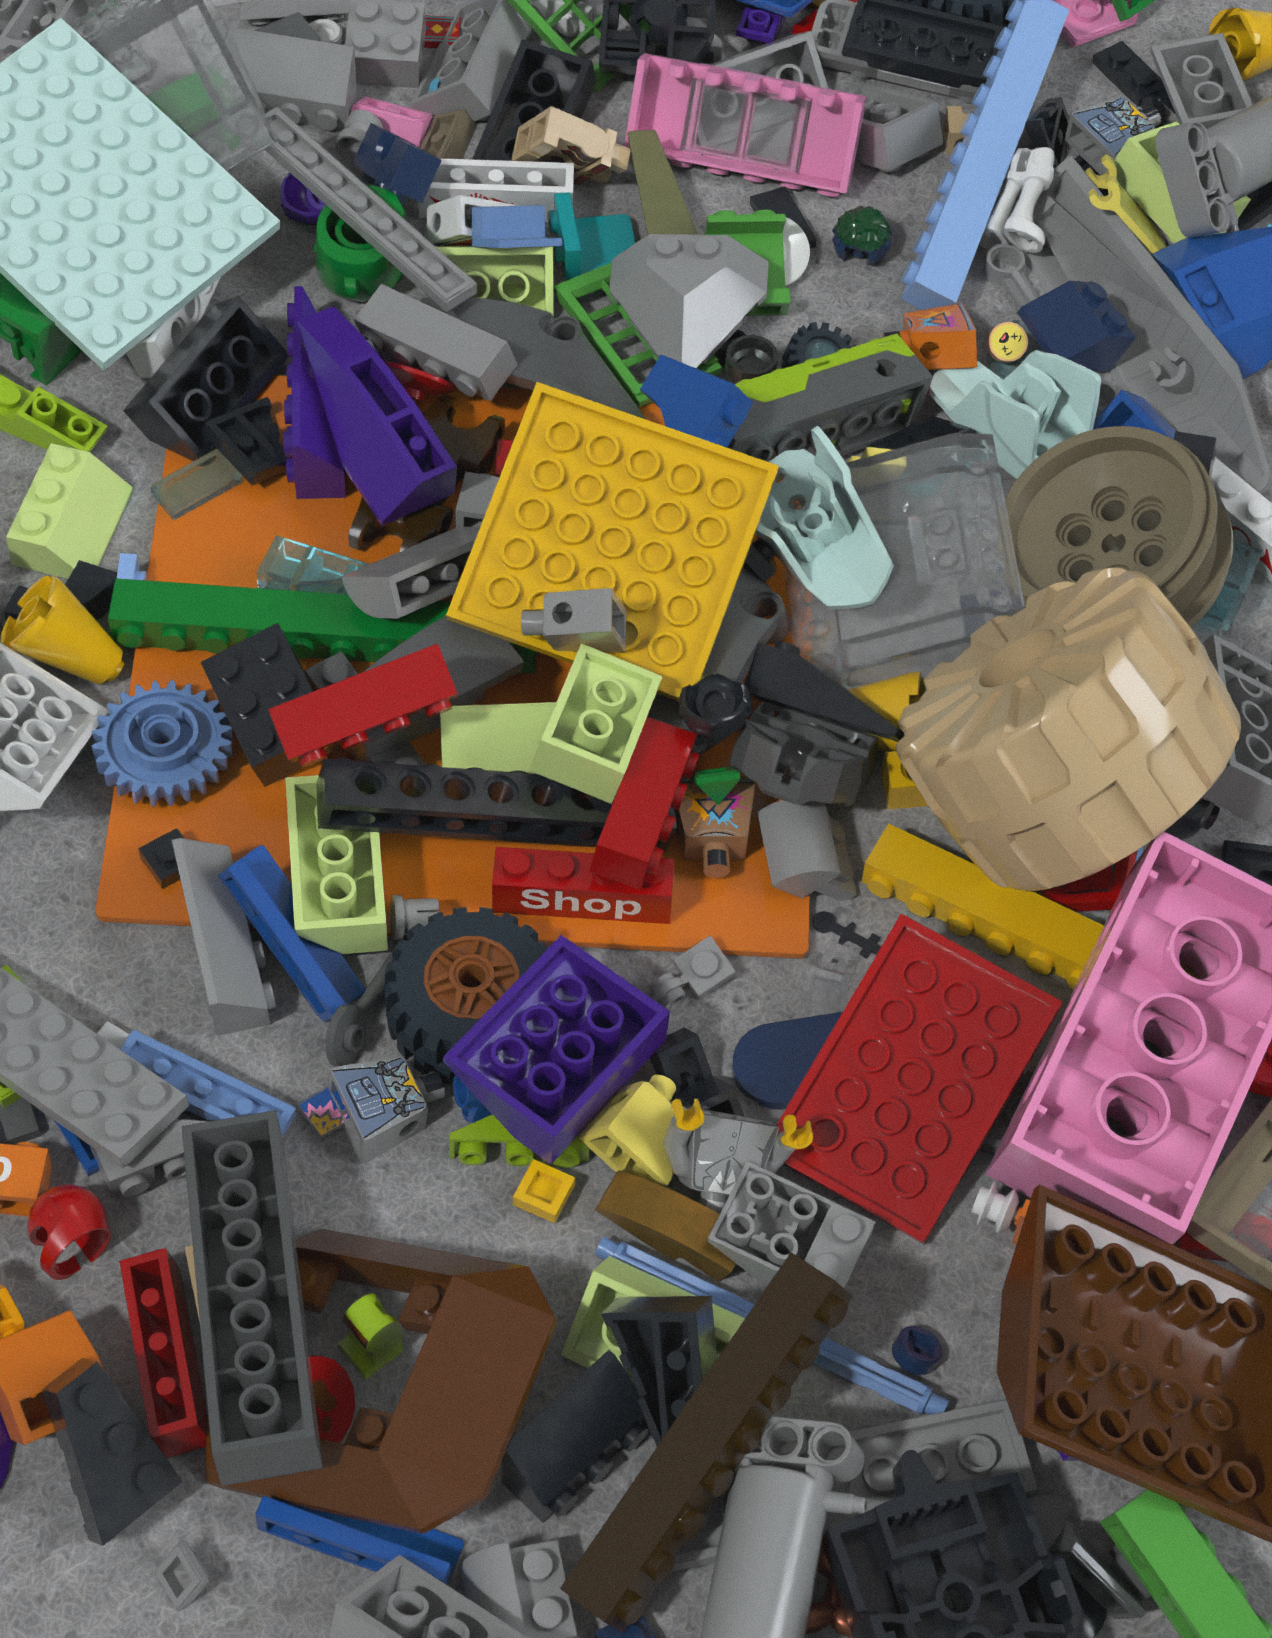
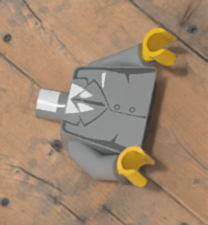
[663,1099,813,1214]

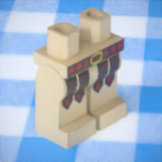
[511,106,631,185]

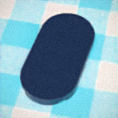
[732,1012,843,1110]

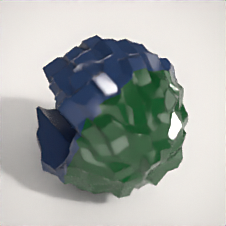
[832,206,892,266]

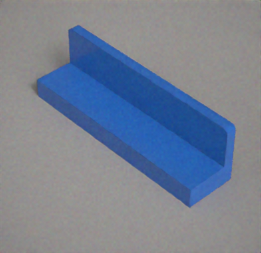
[218,845,365,1022]
[255,1496,464,1586]

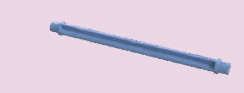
[595,1236,950,1415]

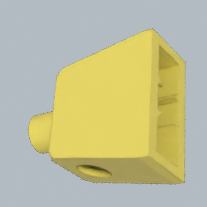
[579,1075,676,1186]

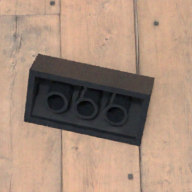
[123,295,288,463]

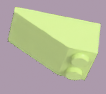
[529,643,663,804]

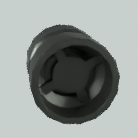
[724,335,778,384]

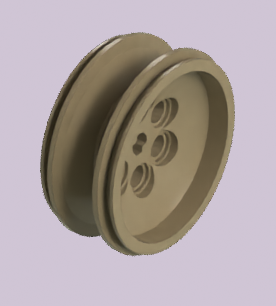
[995,426,1233,628]

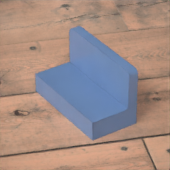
[472,205,562,248]

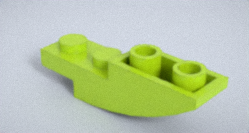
[0,374,108,452]

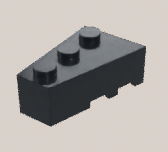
[601,1296,717,1446]
[42,1358,183,1546]

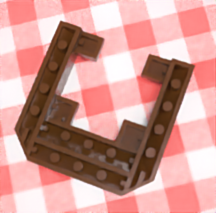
[205,1229,558,1534]

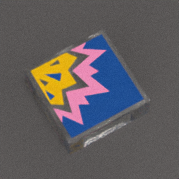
[296,1086,350,1144]

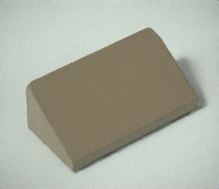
[420,109,477,159]

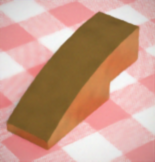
[595,1170,736,1281]

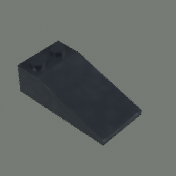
[472,39,596,162]

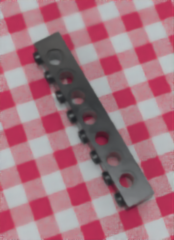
[316,758,677,852]

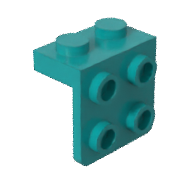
[547,192,636,281]

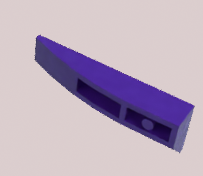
[284,286,346,499]
[298,306,457,526]

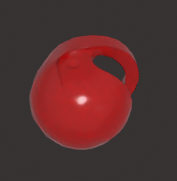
[27,1184,111,1280]

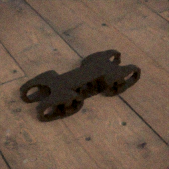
[348,394,505,551]

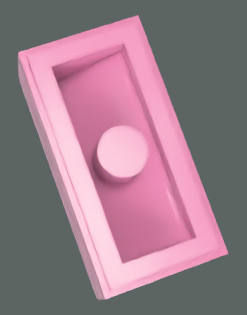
[351,97,434,147]

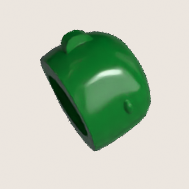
[313,185,406,302]

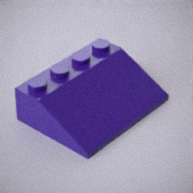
[443,935,670,1164]

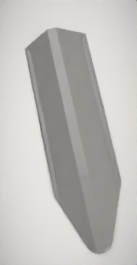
[1010,155,1272,494]

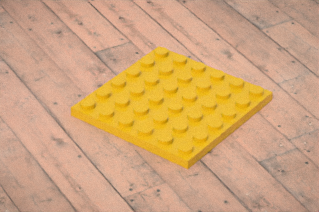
[446,382,779,702]

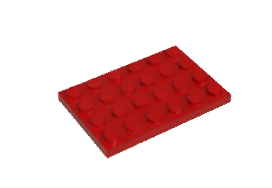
[776,914,1063,1245]

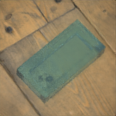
[150,449,242,520]

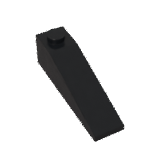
[745,641,904,742]

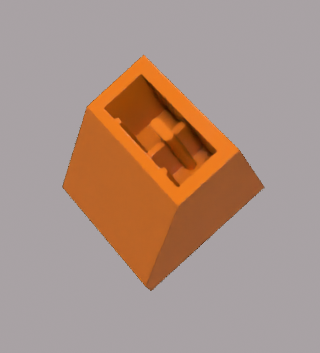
[0,1310,104,1445]

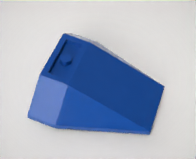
[1151,227,1272,379]

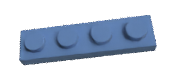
[120,1029,296,1137]

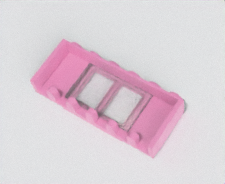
[624,53,867,197]

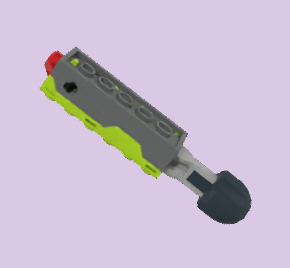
[727,333,933,462]

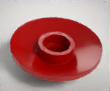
[384,361,457,402]

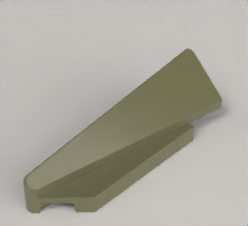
[627,130,698,235]

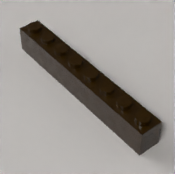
[560,1252,852,1634]

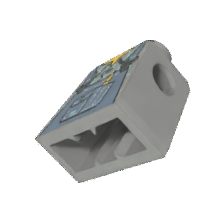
[1065,96,1161,175]
[328,1056,445,1164]

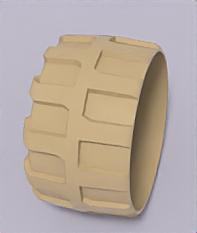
[896,568,1241,891]

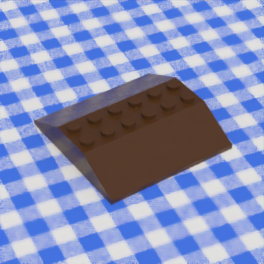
[996,1184,1272,1543]

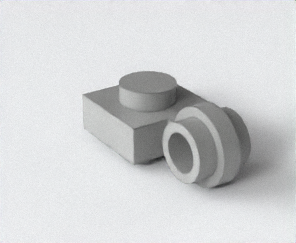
[649,936,736,1009]

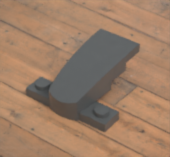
[305,616,524,797]

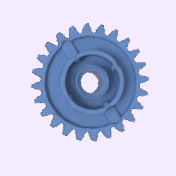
[92,680,233,807]

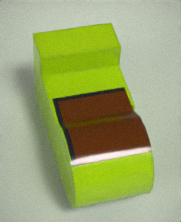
[338,1293,403,1380]

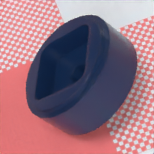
[892,1326,942,1375]

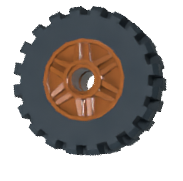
[384,907,549,1084]

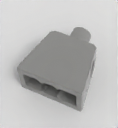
[521,588,626,652]

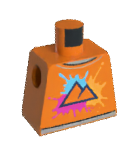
[882,303,977,370]

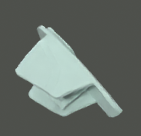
[929,350,1101,479]
[755,426,894,610]

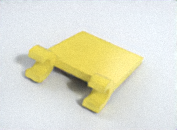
[1085,154,1166,254]

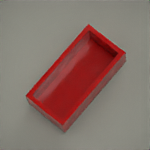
[268,643,458,767]

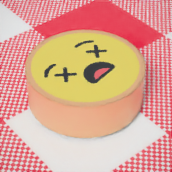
[986,322,1028,363]

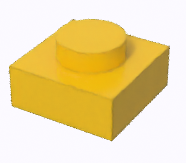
[513,1159,576,1224]

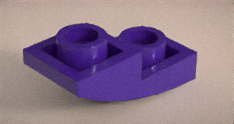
[736,6,786,43]

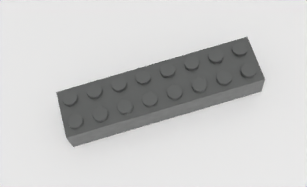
[181,1110,323,1486]

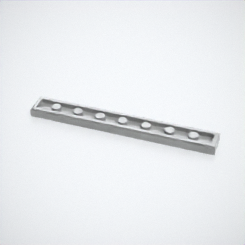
[246,107,477,312]

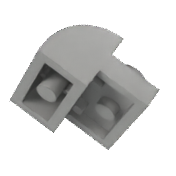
[757,800,857,901]
[459,1539,577,1638]

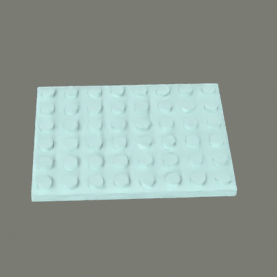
[0,18,280,371]

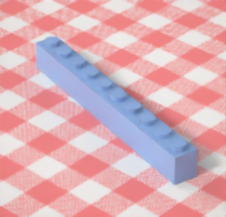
[900,0,1069,310]

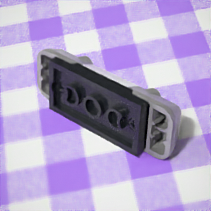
[811,0,1004,104]

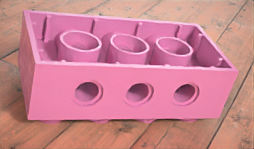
[985,832,1272,1245]

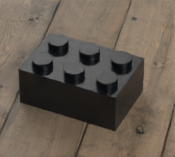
[201,623,342,787]

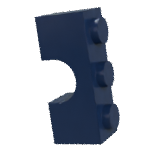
[352,123,442,204]

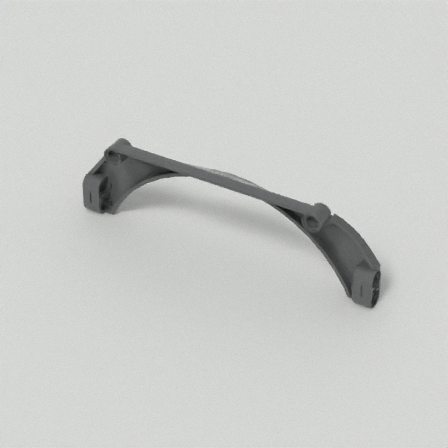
[378,297,791,756]

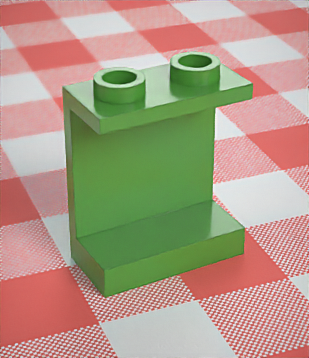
[705,210,790,316]

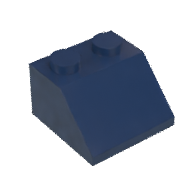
[1017,280,1136,372]

